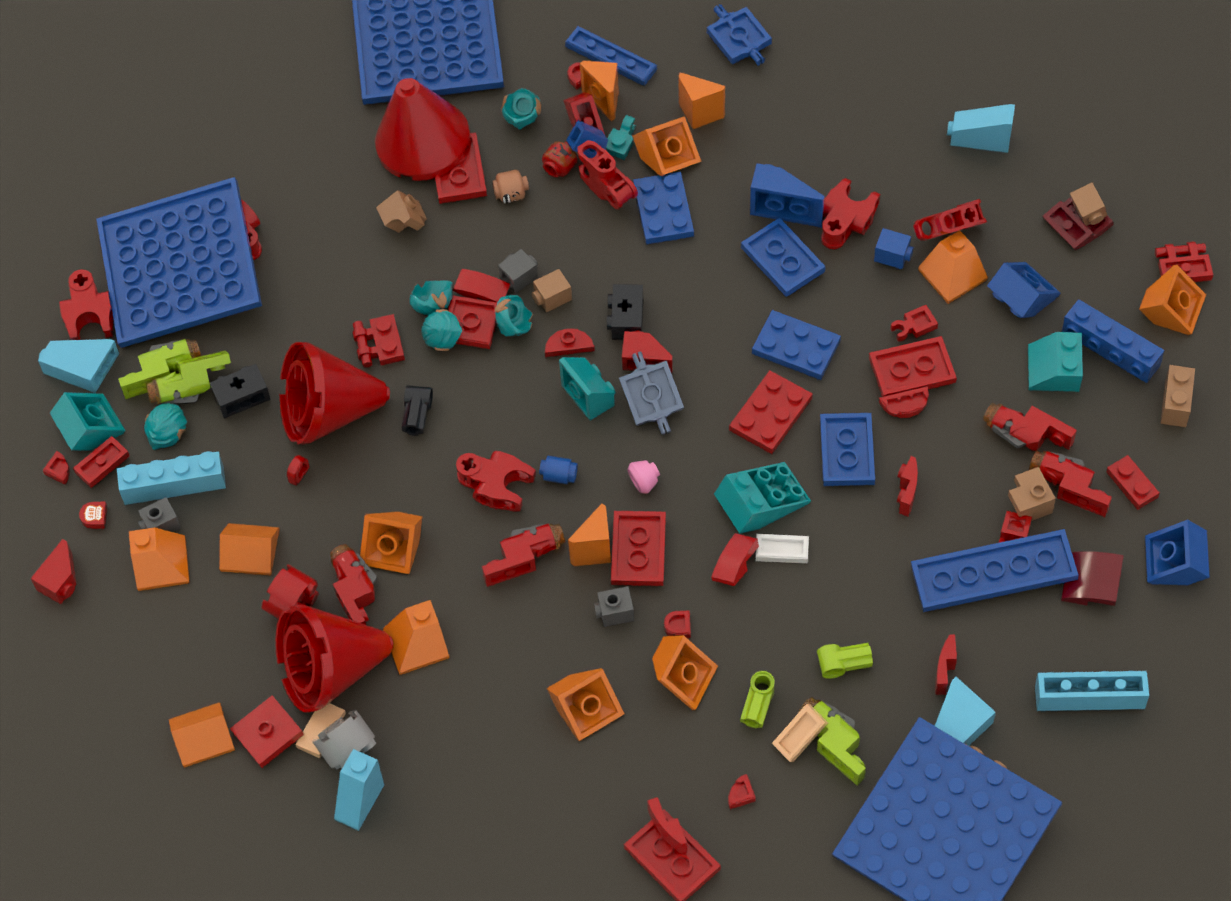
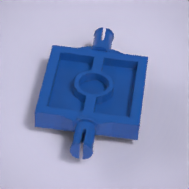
[707,4,772,66]

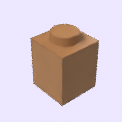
[1070,183,1107,226]
[532,269,572,313]

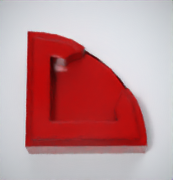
[43,451,70,485]
[728,774,756,809]

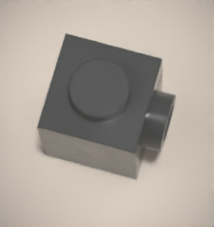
[498,249,538,294]
[138,497,181,532]
[594,586,634,627]

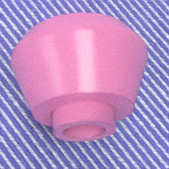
[627,460,660,494]

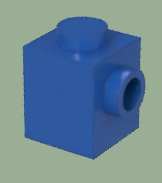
[566,120,608,158]
[874,228,914,269]

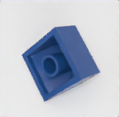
[987,262,1061,318]
[1145,520,1210,585]

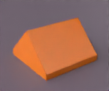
[580,61,619,121]
[678,72,725,129]
[568,504,611,566]
[219,523,280,576]
[169,702,235,768]

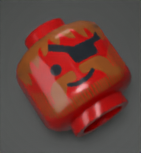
[542,141,578,177]

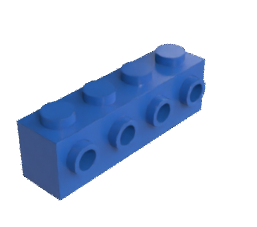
[1062,299,1165,383]

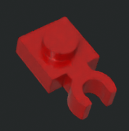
[890,305,938,342]

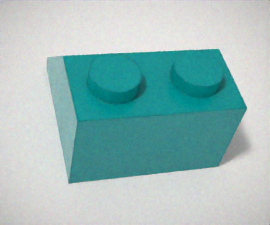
[1028,332,1083,392]
[559,357,616,421]
[50,392,126,451]

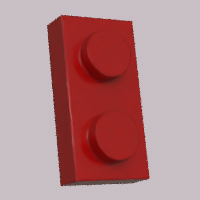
[73,436,130,488]
[1106,455,1160,510]

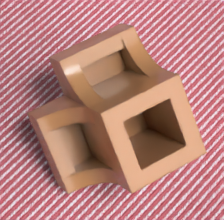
[376,190,427,233]
[1008,467,1056,521]

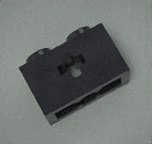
[607,284,643,340]
[210,364,271,419]

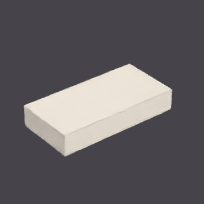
[756,534,809,563]

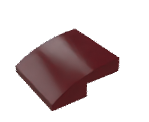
[1042,197,1114,250]
[1061,551,1124,606]

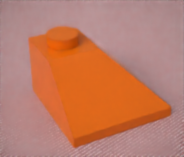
[632,116,701,176]
[918,230,988,304]
[1139,265,1206,335]
[360,512,423,574]
[129,527,190,591]
[383,600,450,675]
[652,635,718,710]
[547,668,624,741]

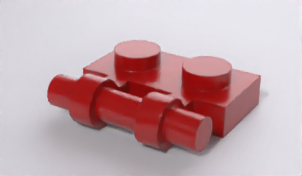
[1155,242,1213,282]
[352,314,405,368]

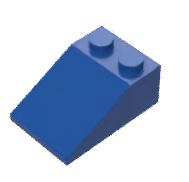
[750,163,824,227]

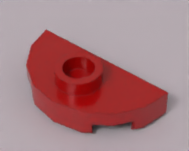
[545,329,595,357]
[879,386,929,418]

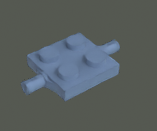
[619,352,684,435]

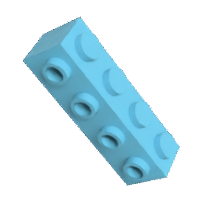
[117,451,226,505]
[1035,671,1149,711]

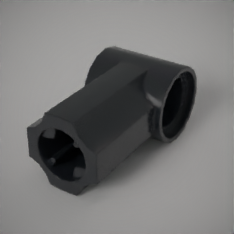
[401,385,433,436]

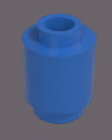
[539,455,578,485]

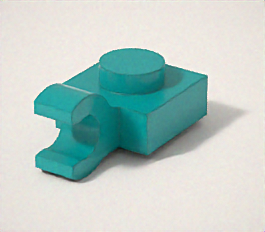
[606,115,636,160]

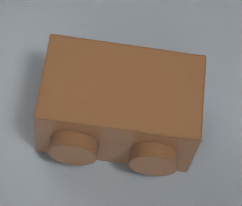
[1160,365,1195,427]

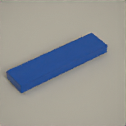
[565,26,657,86]

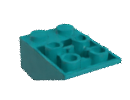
[714,462,811,534]

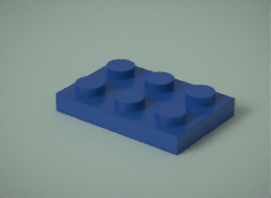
[633,172,694,244]
[741,218,825,297]
[752,310,841,380]
[820,413,875,486]

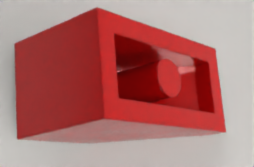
[563,92,605,135]
[622,330,673,373]
[31,539,77,604]

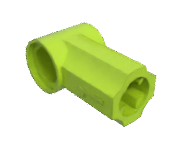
[817,643,873,679]
[740,671,775,728]

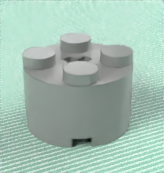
[312,709,376,769]

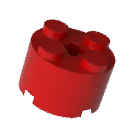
[262,564,319,619]

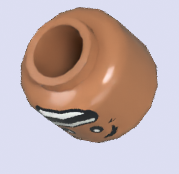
[492,170,529,203]

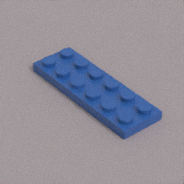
[911,529,1079,612]

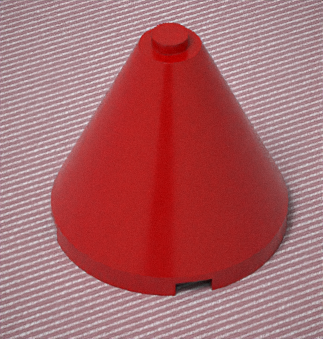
[375,78,471,181]
[279,342,390,444]
[275,604,393,712]

